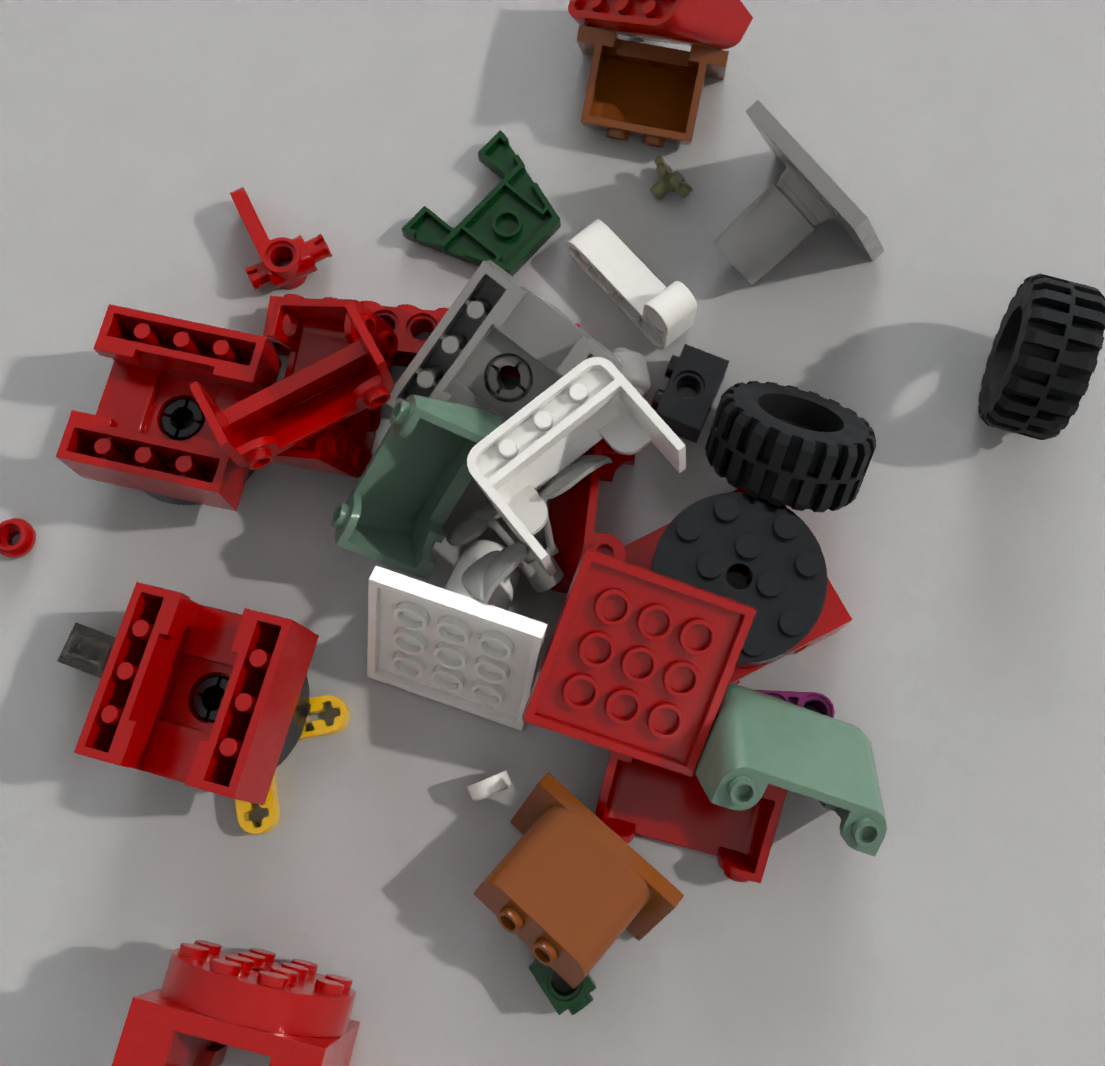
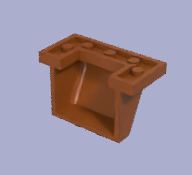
[577,25,729,148]
[473,772,684,989]

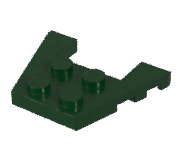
[402,130,561,277]

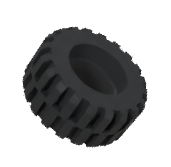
[978,273,1105,440]
[705,381,876,512]

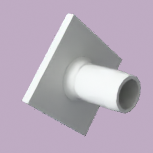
[367,540,548,731]

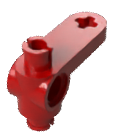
[230,187,332,291]

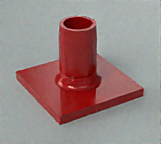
[522,547,757,777]

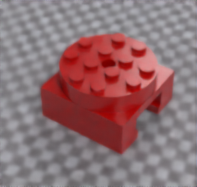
[112,940,360,1066]

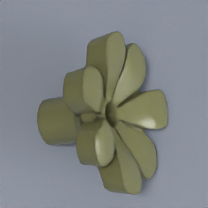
[650,155,693,200]

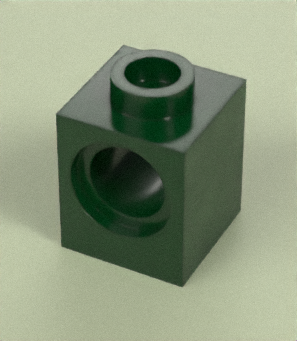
[528,959,596,1015]

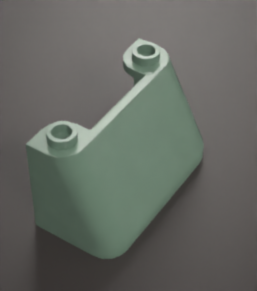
[331,394,503,580]
[694,684,887,857]

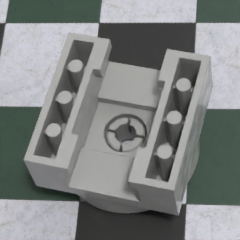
[387,260,624,423]

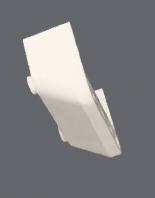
[467,357,686,577]

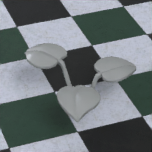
[447,455,613,604]

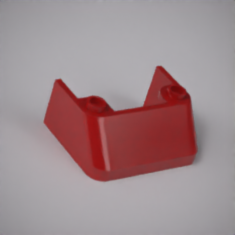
[189,302,394,470]

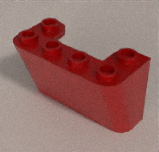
[267,298,398,478]

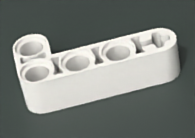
[566,219,697,350]

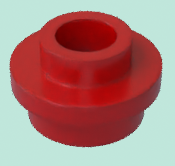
[0,518,36,558]

